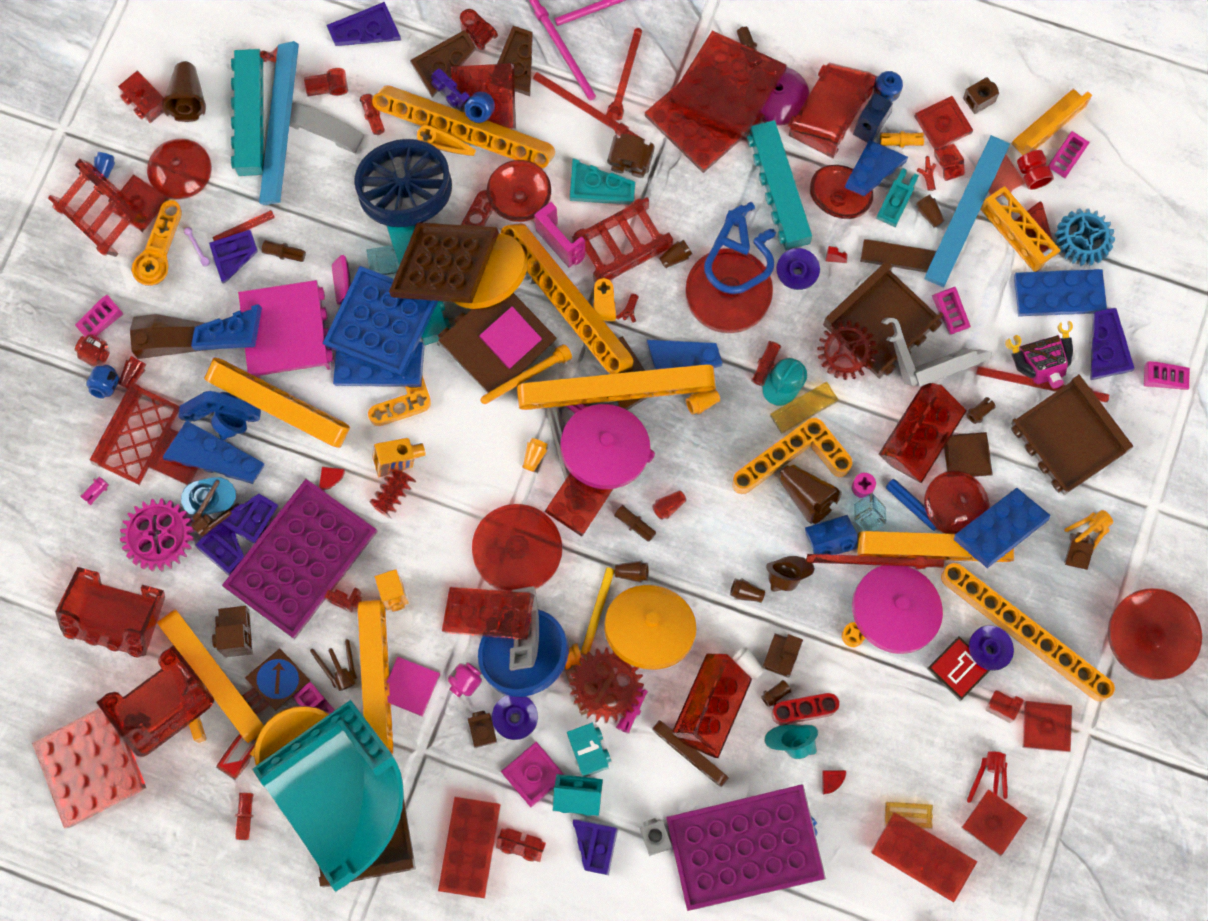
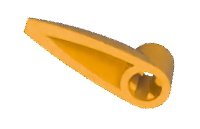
[416,126,476,156]

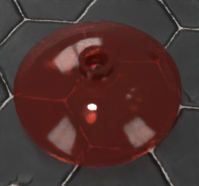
[147,139,212,200]
[487,160,552,222]
[809,165,873,219]
[924,471,989,534]

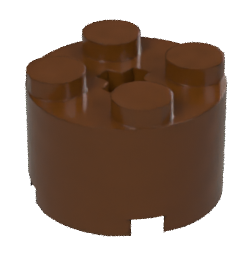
[607,134,655,178]

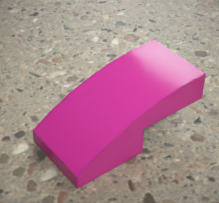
[293,682,335,714]

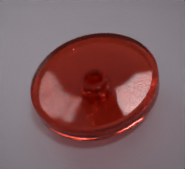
[685,248,773,333]
[472,504,562,593]
[1108,588,1202,681]

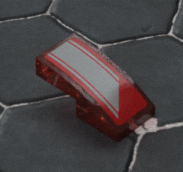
[216,733,258,780]

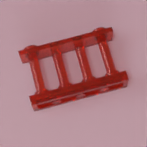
[48,158,148,257]
[572,197,673,283]

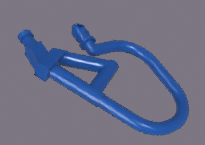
[704,202,776,294]

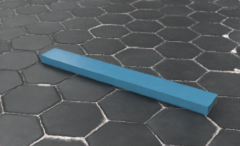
[259,41,299,206]
[924,135,1010,288]

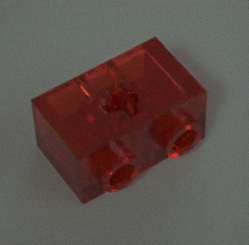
[118,70,164,123]

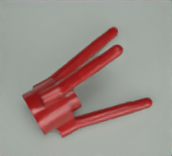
[967,751,1008,803]

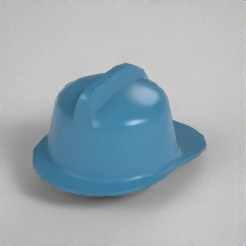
[181,477,236,516]

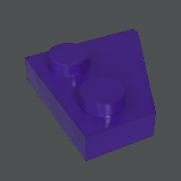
[209,230,258,283]
[573,819,618,876]

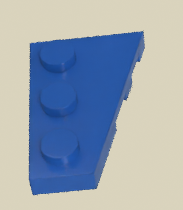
[845,140,908,196]
[191,304,262,351]
[647,340,723,370]

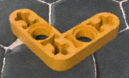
[368,375,431,426]

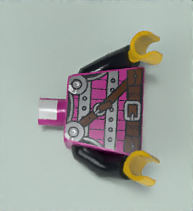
[1005,321,1073,388]

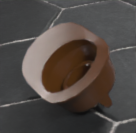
[766,556,815,592]

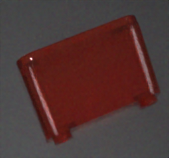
[787,62,877,159]
[96,645,214,757]

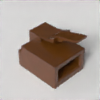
[762,633,803,678]

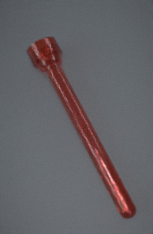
[606,28,642,120]

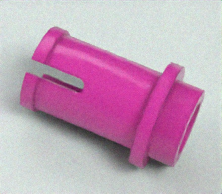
[80,476,109,505]

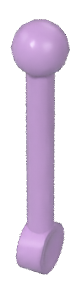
[184,227,210,267]

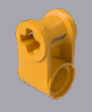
[593,278,616,322]

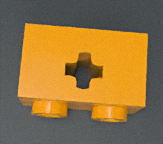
[374,569,409,612]

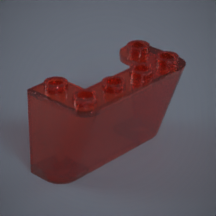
[55,567,165,658]

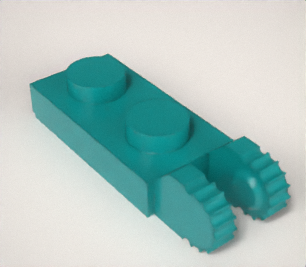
[876,168,919,228]

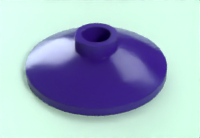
[776,248,820,290]
[969,625,1014,671]
[492,695,538,740]

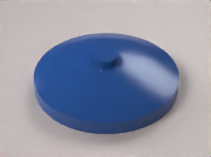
[478,609,569,697]

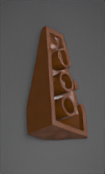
[130,314,205,359]

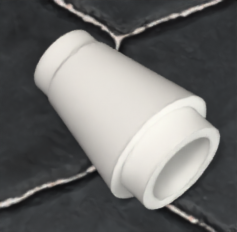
[730,646,764,679]

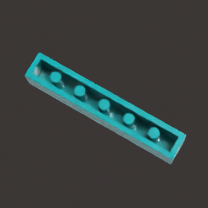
[231,49,264,176]
[747,120,812,250]
[387,225,451,346]

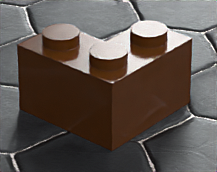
[212,606,253,658]

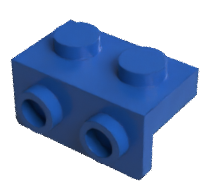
[805,515,858,561]

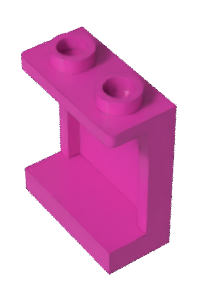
[534,202,585,268]

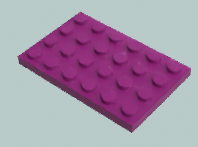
[222,479,378,640]
[666,784,826,911]

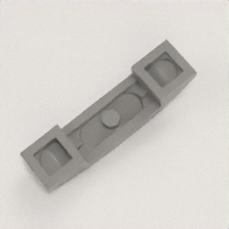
[289,103,364,153]
[509,586,539,671]

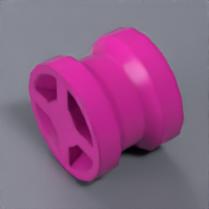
[852,473,876,499]

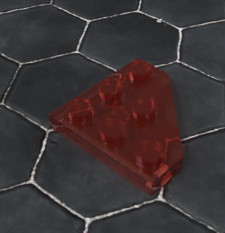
[451,63,516,129]

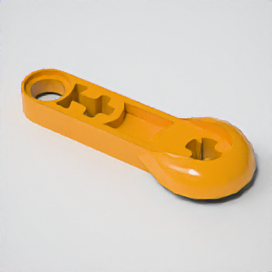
[131,200,182,286]

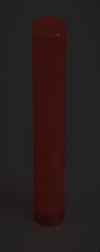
[212,210,275,241]

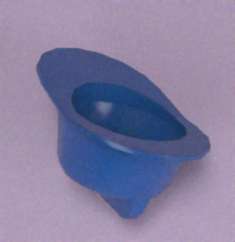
[211,392,247,440]

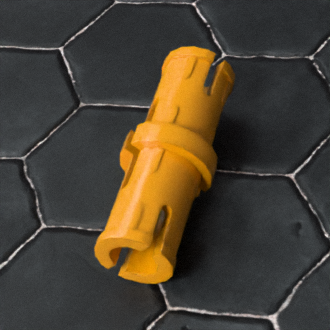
[880,131,924,148]

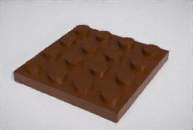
[389,223,499,303]

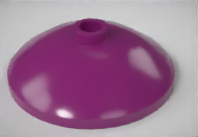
[746,66,810,126]

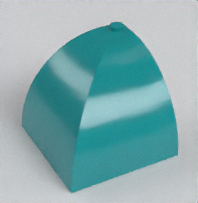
[252,699,404,892]

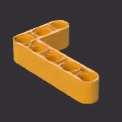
[732,418,852,494]

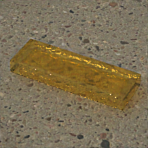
[770,382,839,434]

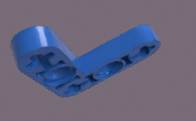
[178,391,261,422]

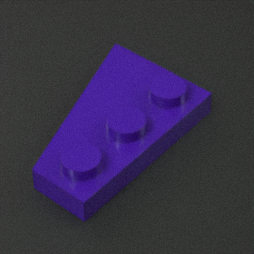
[326,2,401,46]
[1090,308,1135,380]

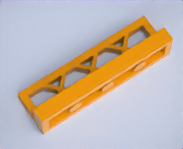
[1011,88,1092,155]
[980,186,1061,272]

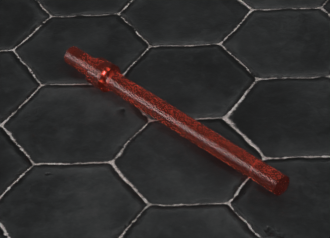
[533,72,642,138]
[976,366,1109,403]
[806,554,944,569]

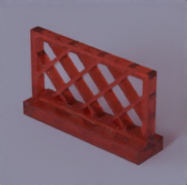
[89,382,180,486]

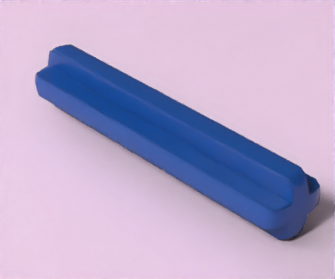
[886,479,942,531]

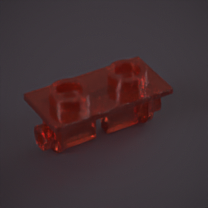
[496,827,546,862]

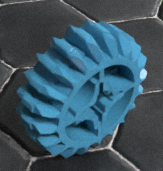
[1055,208,1115,266]

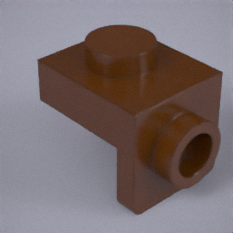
[1064,532,1095,570]

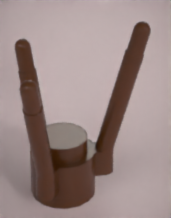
[191,480,240,537]
[310,639,358,691]

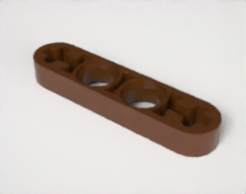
[652,720,729,787]

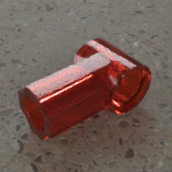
[304,68,348,97]

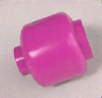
[448,662,482,697]

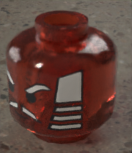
[74,334,110,367]

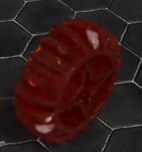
[817,320,878,380]

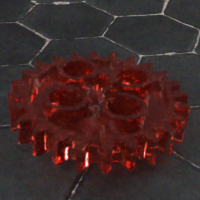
[568,647,644,724]

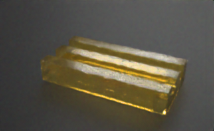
[884,802,933,829]

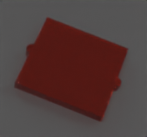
[974,154,1025,199]

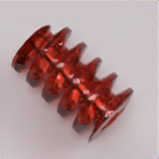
[370,469,416,519]

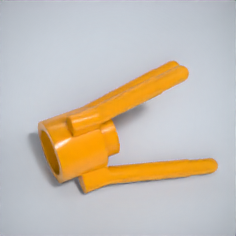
[1064,510,1113,550]

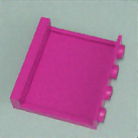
[238,280,333,378]

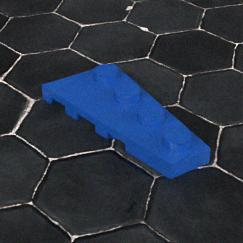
[163,420,265,484]

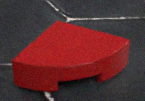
[826,246,848,263]
[319,467,345,490]
[822,770,846,795]

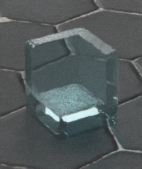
[366,246,397,275]
[854,493,886,531]

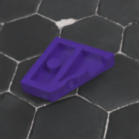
[431,68,470,110]
[220,494,278,544]
[195,524,244,576]

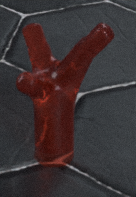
[260,46,278,63]
[917,156,936,191]
[616,293,639,323]

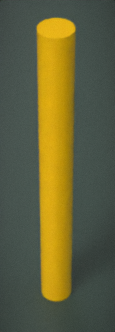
[580,567,615,656]

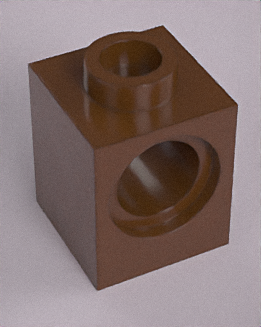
[963,77,999,115]

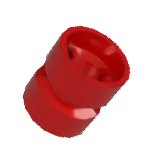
[1017,150,1054,190]

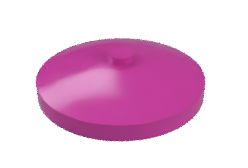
[560,404,650,489]
[852,564,943,654]

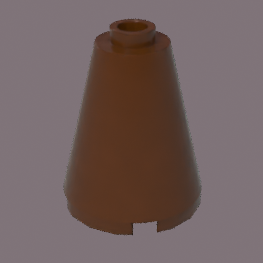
[162,61,206,122]
[779,465,842,524]

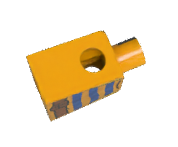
[372,438,426,478]

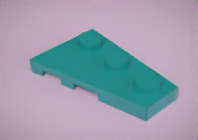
[570,158,636,205]

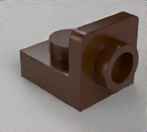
[467,711,497,748]

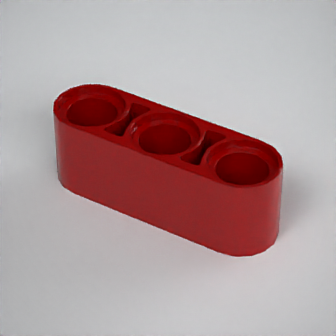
[772,693,840,725]

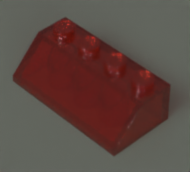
[878,383,967,483]
[672,653,752,759]

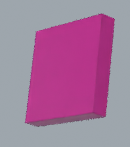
[479,307,542,369]
[385,657,440,717]
[501,741,564,808]

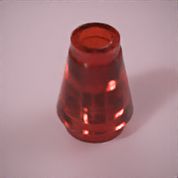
[118,356,147,390]
[652,490,687,520]

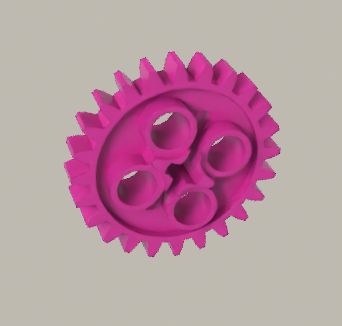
[120,498,195,572]

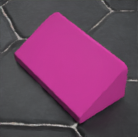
[332,255,351,305]

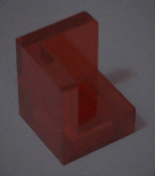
[985,690,1024,723]

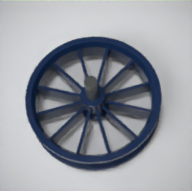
[354,139,452,227]

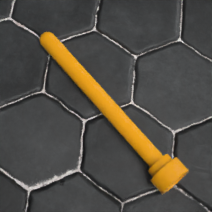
[480,344,572,404]

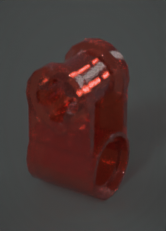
[460,9,498,50]

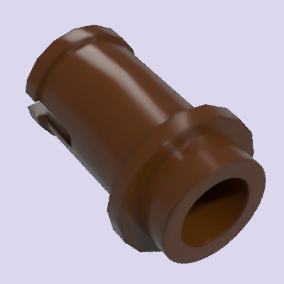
[967,397,996,424]
[761,680,791,707]

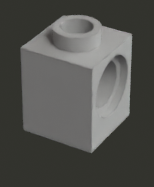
[640,818,672,857]

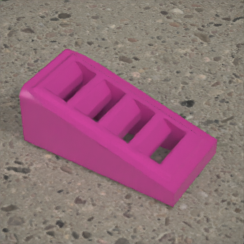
[1048,131,1090,178]
[932,286,971,335]
[75,294,124,341]
[1144,361,1190,390]

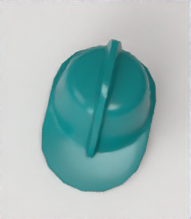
[763,358,807,406]
[764,725,818,759]

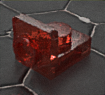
[934,144,965,181]
[324,587,362,613]

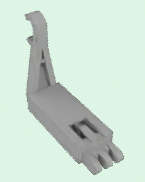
[881,317,992,387]

